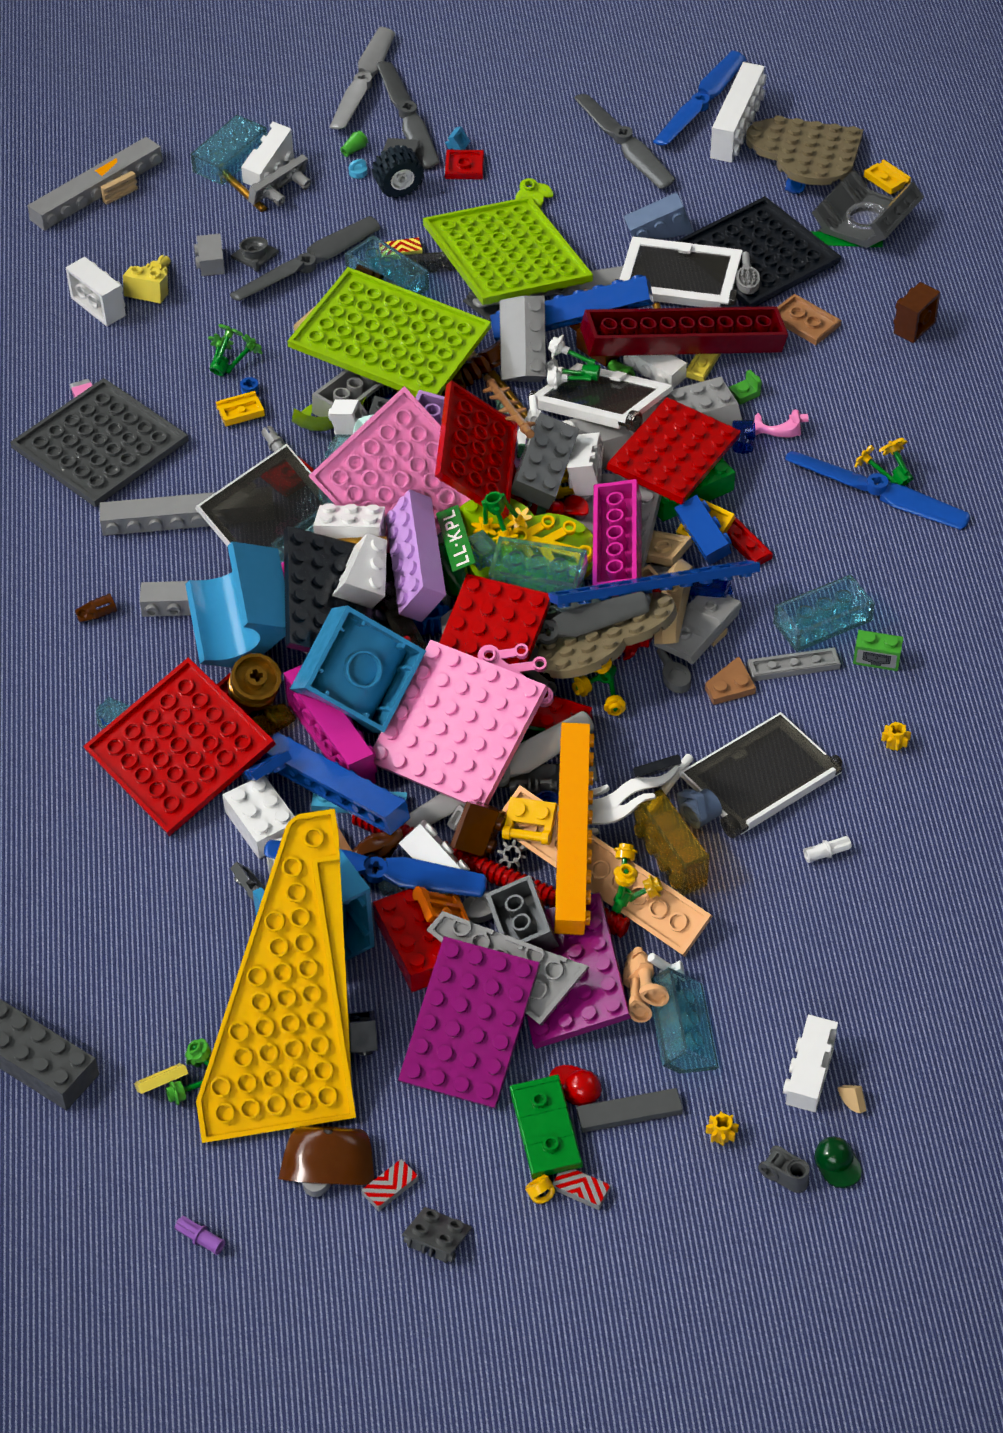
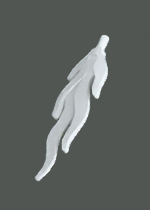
[517,765,679,852]

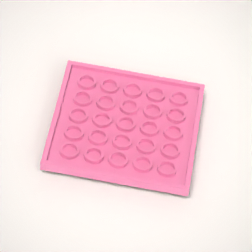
[308,386,471,553]
[373,640,549,805]

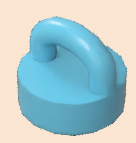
[348,159,368,179]

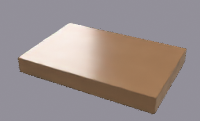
[778,294,841,345]

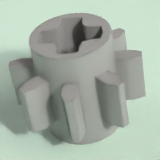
[497,839,526,869]

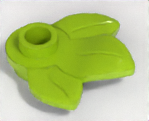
[515,178,553,209]

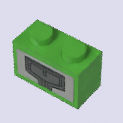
[853,630,903,671]

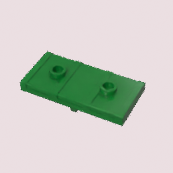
[509,1075,583,1179]

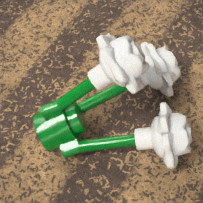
[546,334,601,390]

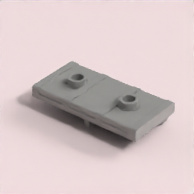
[654,586,742,664]

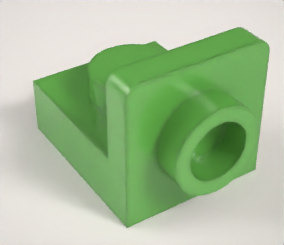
[729,370,762,405]

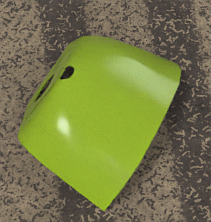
[292,397,366,431]

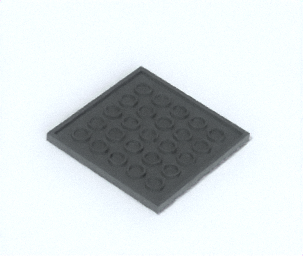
[10,378,189,507]

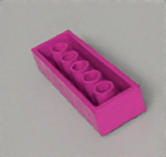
[592,479,642,596]
[284,665,377,784]

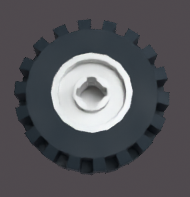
[372,145,424,198]

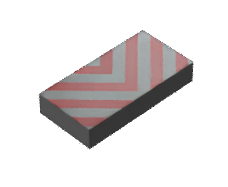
[361,1159,419,1211]
[552,1169,611,1210]

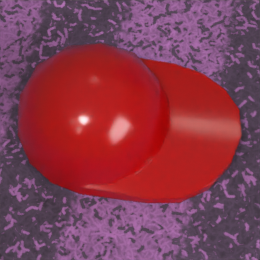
[549,1065,602,1106]

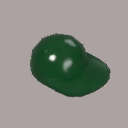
[814,1136,862,1188]

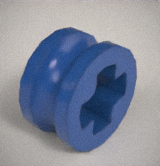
[240,377,259,395]

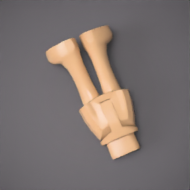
[623,947,669,1023]

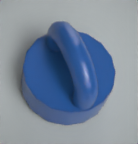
[785,178,806,194]

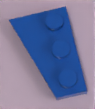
[241,750,292,781]

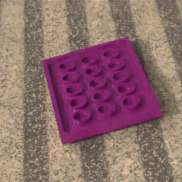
[527,892,631,1049]
[398,936,540,1109]

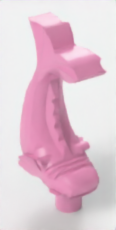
[750,409,809,438]

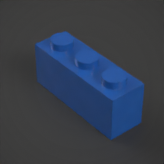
[674,495,732,566]

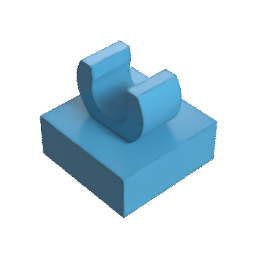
[445,126,470,150]

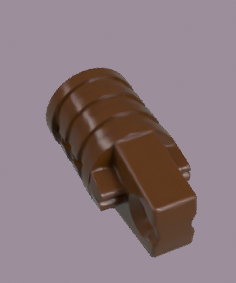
[74,593,117,622]

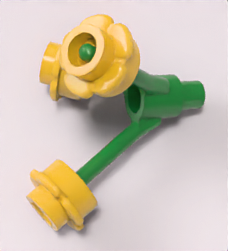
[572,659,626,716]
[611,843,664,913]

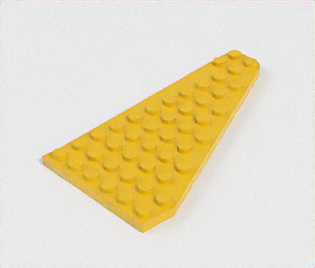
[196,809,356,1143]

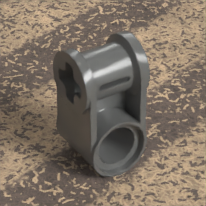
[758,1145,810,1193]

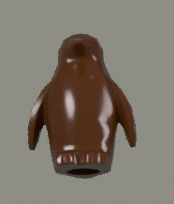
[352,828,403,878]

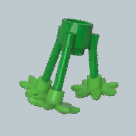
[208,324,263,377]

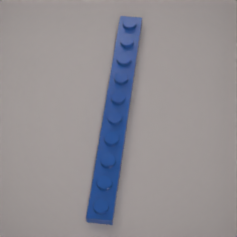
[548,560,760,608]

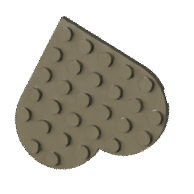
[746,116,864,185]
[537,592,677,679]

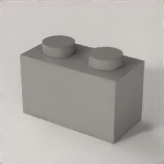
[194,234,225,276]

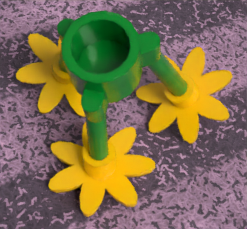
[855,438,914,486]
[471,492,533,545]

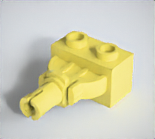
[123,255,171,304]

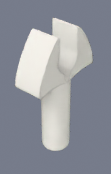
[647,953,684,983]

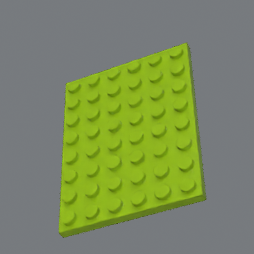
[423,196,593,305]
[287,267,491,397]

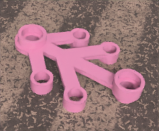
[478,643,554,707]

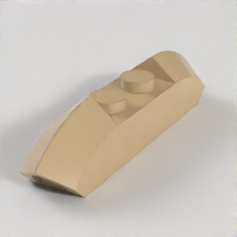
[654,558,693,644]

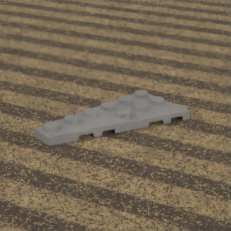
[427,911,590,1026]

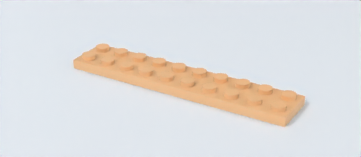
[502,785,713,957]

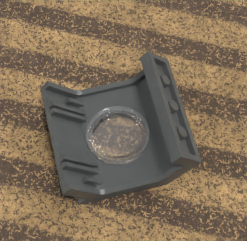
[811,170,924,248]

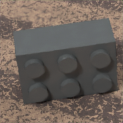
[485,875,559,951]

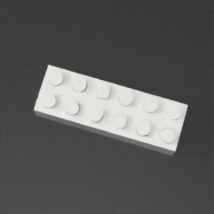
[710,62,767,163]

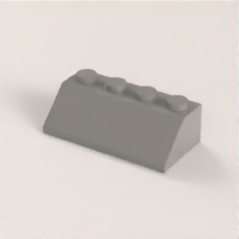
[499,295,546,382]
[312,370,384,417]

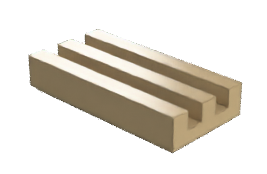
[100,171,138,205]

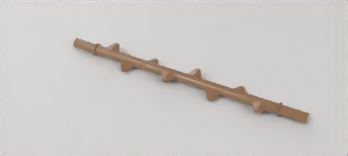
[482,374,535,438]

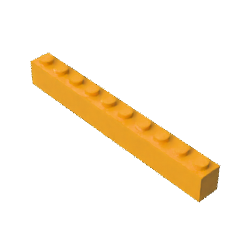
[554,722,594,935]

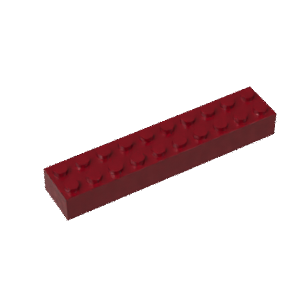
[580,306,788,356]

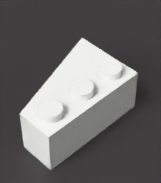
[241,122,294,186]
[567,432,604,496]

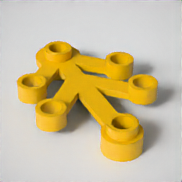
[510,515,593,575]

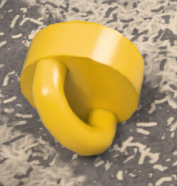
[525,1175,555,1204]

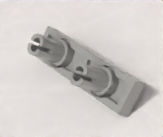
[248,154,311,206]

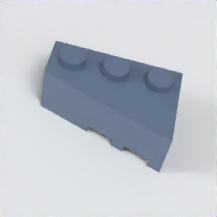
[623,192,693,240]

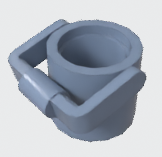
[677,789,722,829]

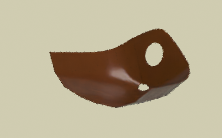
[278,1126,374,1185]

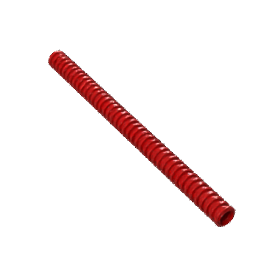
[352,815,630,938]

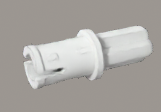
[803,836,852,863]

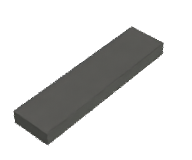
[576,1088,683,1133]

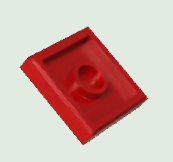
[445,150,484,179]

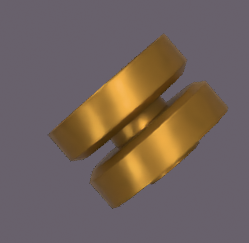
[228,653,281,711]

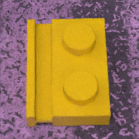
[864,159,911,195]
[216,391,265,427]

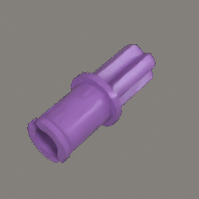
[175,1216,225,1255]

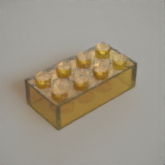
[634,789,709,896]

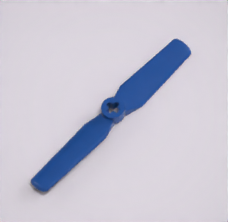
[653,50,747,146]
[785,451,970,530]
[264,840,487,898]

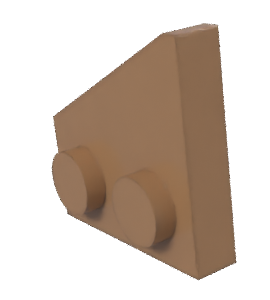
[705,657,756,705]

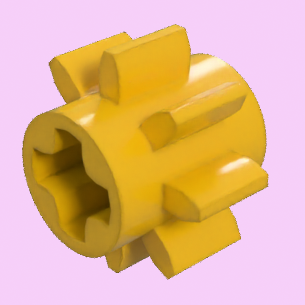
[881,722,911,751]
[706,1111,739,1146]

